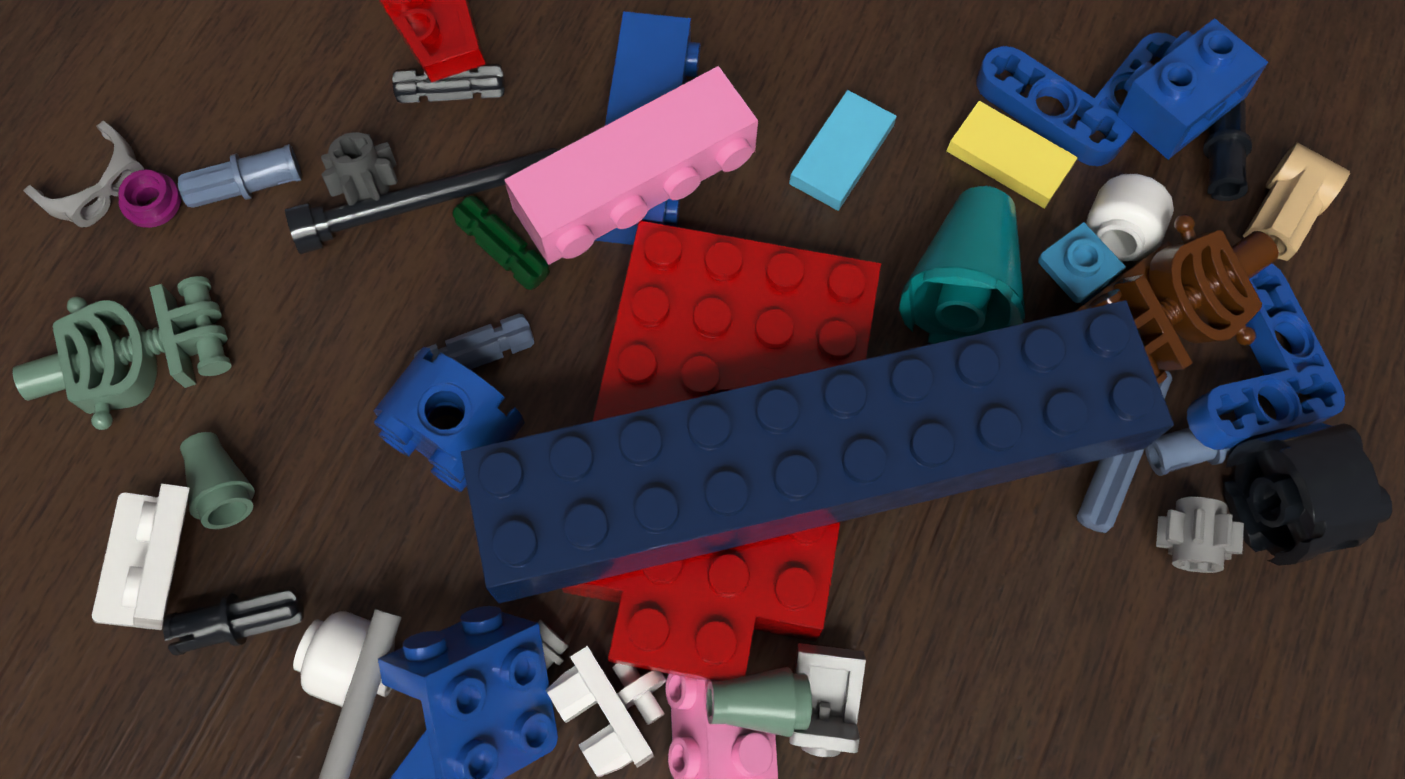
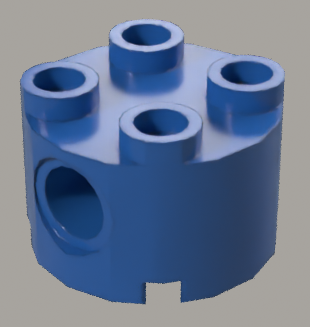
[373,347,525,493]

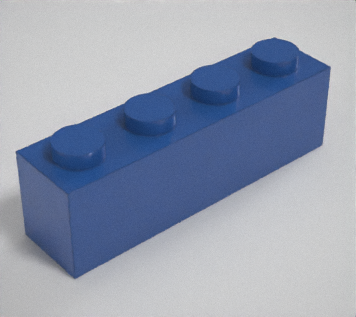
[595,11,701,245]

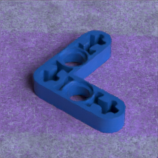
[976,33,1177,166]
[1187,264,1345,450]

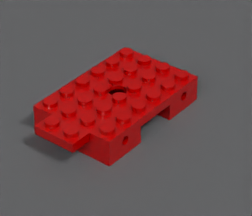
[562,221,881,681]

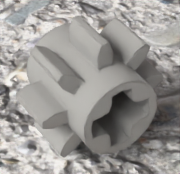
[1156,497,1244,573]

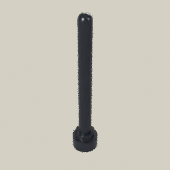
[285,148,560,255]

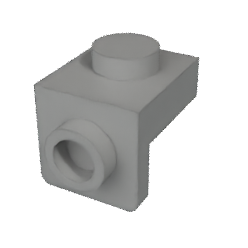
[789,643,866,757]

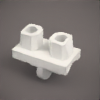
[546,646,666,777]

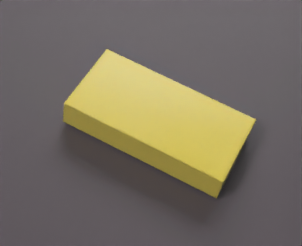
[947,101,1078,209]

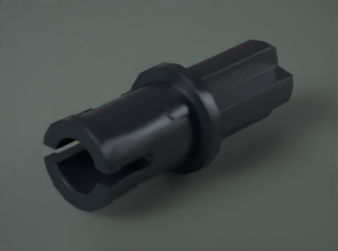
[1203,100,1252,201]
[163,586,304,656]

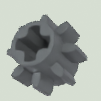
[321,132,398,205]

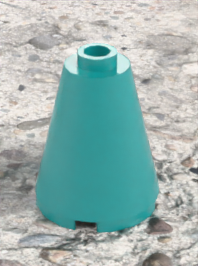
[899,186,1025,344]

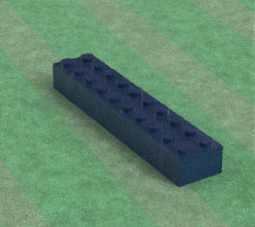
[461,300,1174,603]

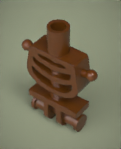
[1089,214,1279,384]

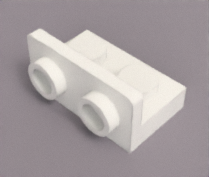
[92,483,190,630]

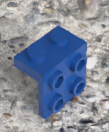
[378,606,558,779]

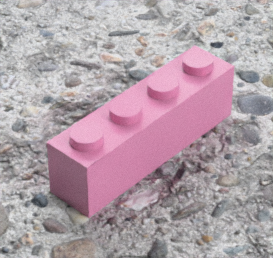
[504,66,758,265]

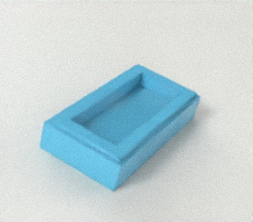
[789,90,897,211]

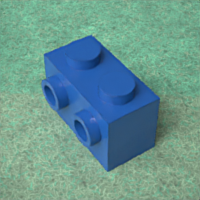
[1117,18,1268,160]

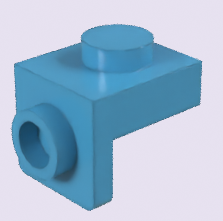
[1038,222,1126,306]

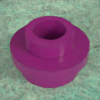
[118,170,181,228]

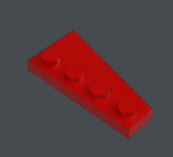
[378,0,486,82]

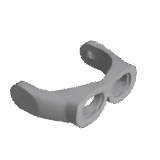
[23,121,144,227]

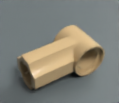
[1243,142,1350,261]

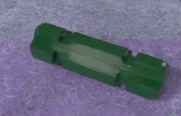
[452,196,550,290]

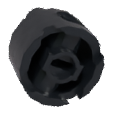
[1224,422,1392,566]

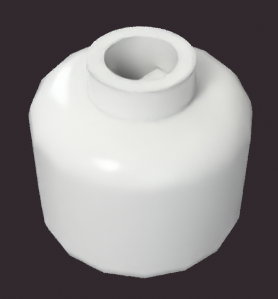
[1086,174,1174,261]
[293,611,395,707]

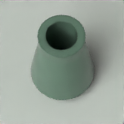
[180,432,255,529]
[706,666,812,737]

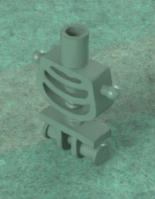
[13,276,232,430]

